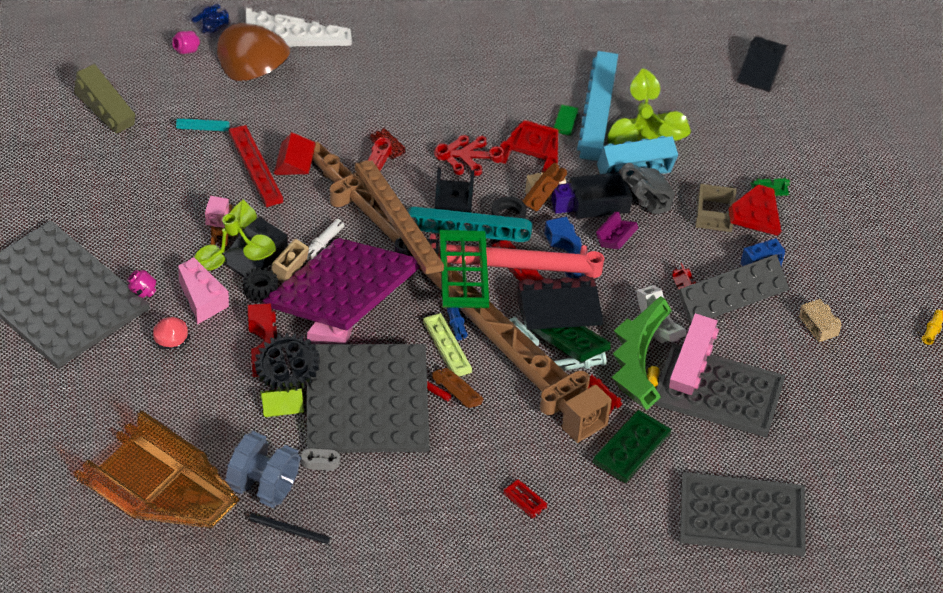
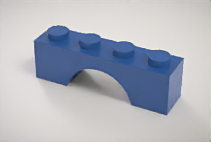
[544,216,586,278]

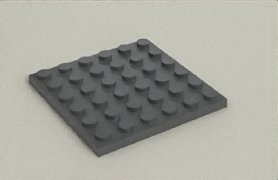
[307,344,430,453]

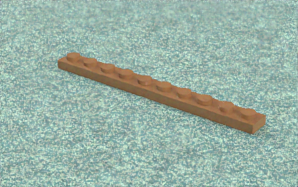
[355,161,444,274]

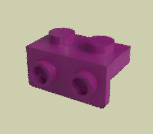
[596,212,638,249]

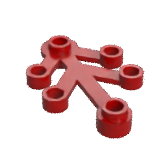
[434,135,504,176]

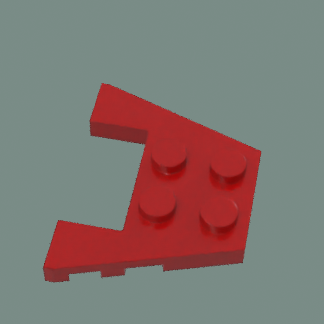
[490,120,558,173]

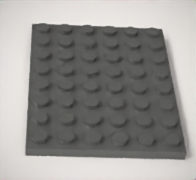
[0,221,150,369]

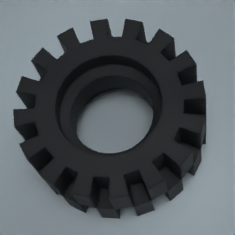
[243,267,278,303]

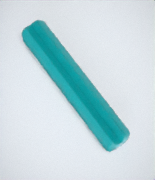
[176,118,230,132]

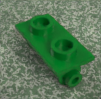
[750,177,790,196]

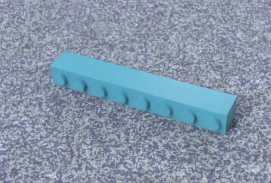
[577,51,618,161]

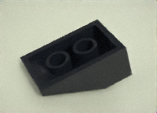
[737,36,787,92]
[223,217,288,278]

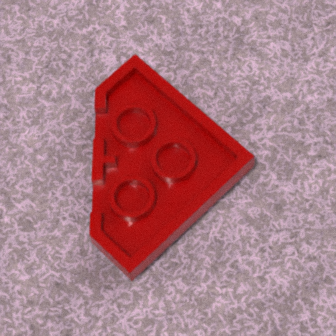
[728,184,781,236]

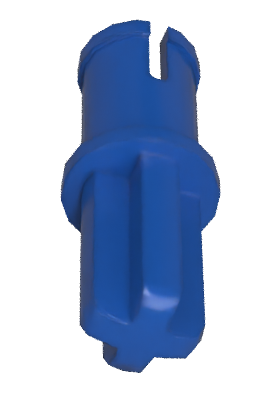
[447,308,468,340]

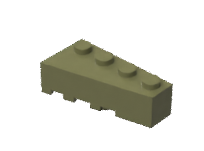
[74,64,136,134]

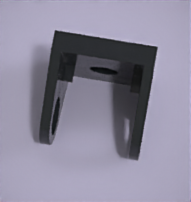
[434,167,475,213]

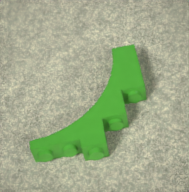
[612,296,672,410]

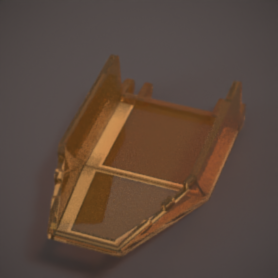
[74,410,240,529]

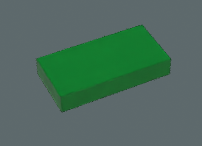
[554,104,579,136]

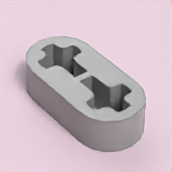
[301,448,340,471]

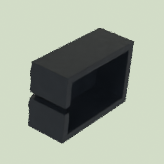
[569,172,632,219]

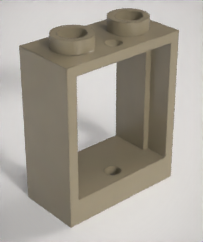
[695,184,737,232]

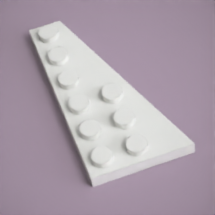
[246,8,352,47]

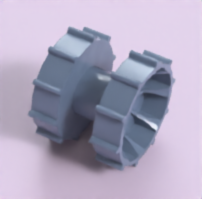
[225,431,301,509]

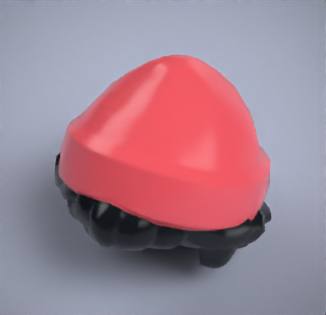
[153,317,190,350]

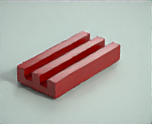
[503,479,548,519]

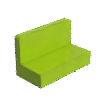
[260,387,304,417]

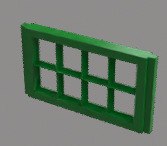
[439,230,489,308]

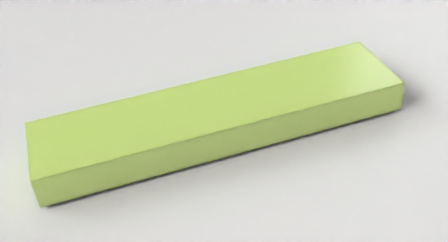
[423,313,472,376]

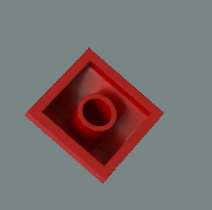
[274,132,316,175]

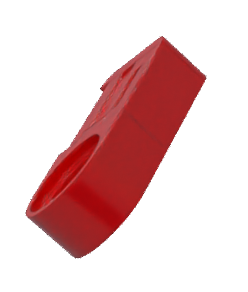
[368,138,392,171]

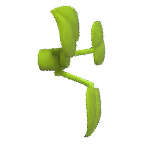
[608,68,691,145]
[194,199,276,271]

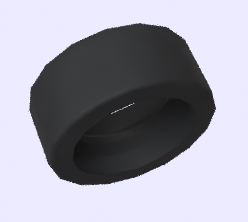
[491,196,527,230]

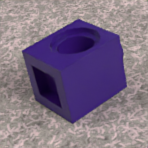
[551,183,575,214]

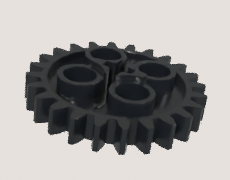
[255,333,320,392]

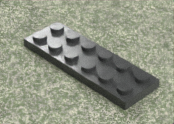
[677,254,790,325]

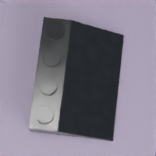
[517,276,603,330]

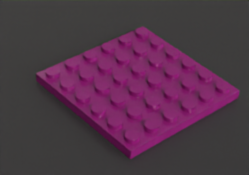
[263,238,420,331]

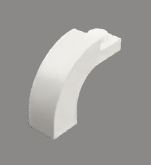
[636,285,687,343]

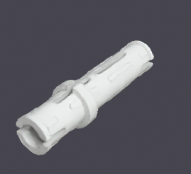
[307,219,344,261]

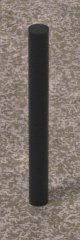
[249,513,331,545]

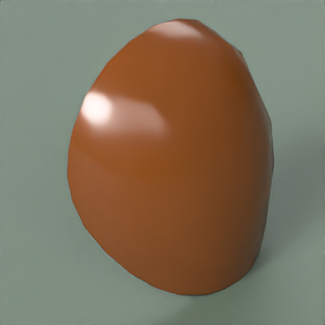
[217,23,290,81]

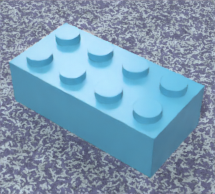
[597,136,678,176]

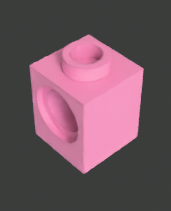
[205,196,229,228]

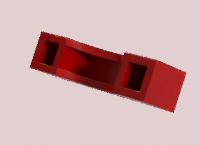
[247,304,277,377]

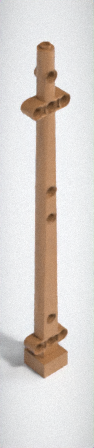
[312,141,612,443]

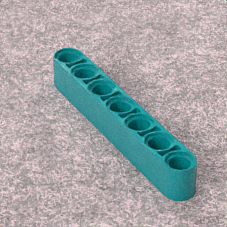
[407,207,533,242]

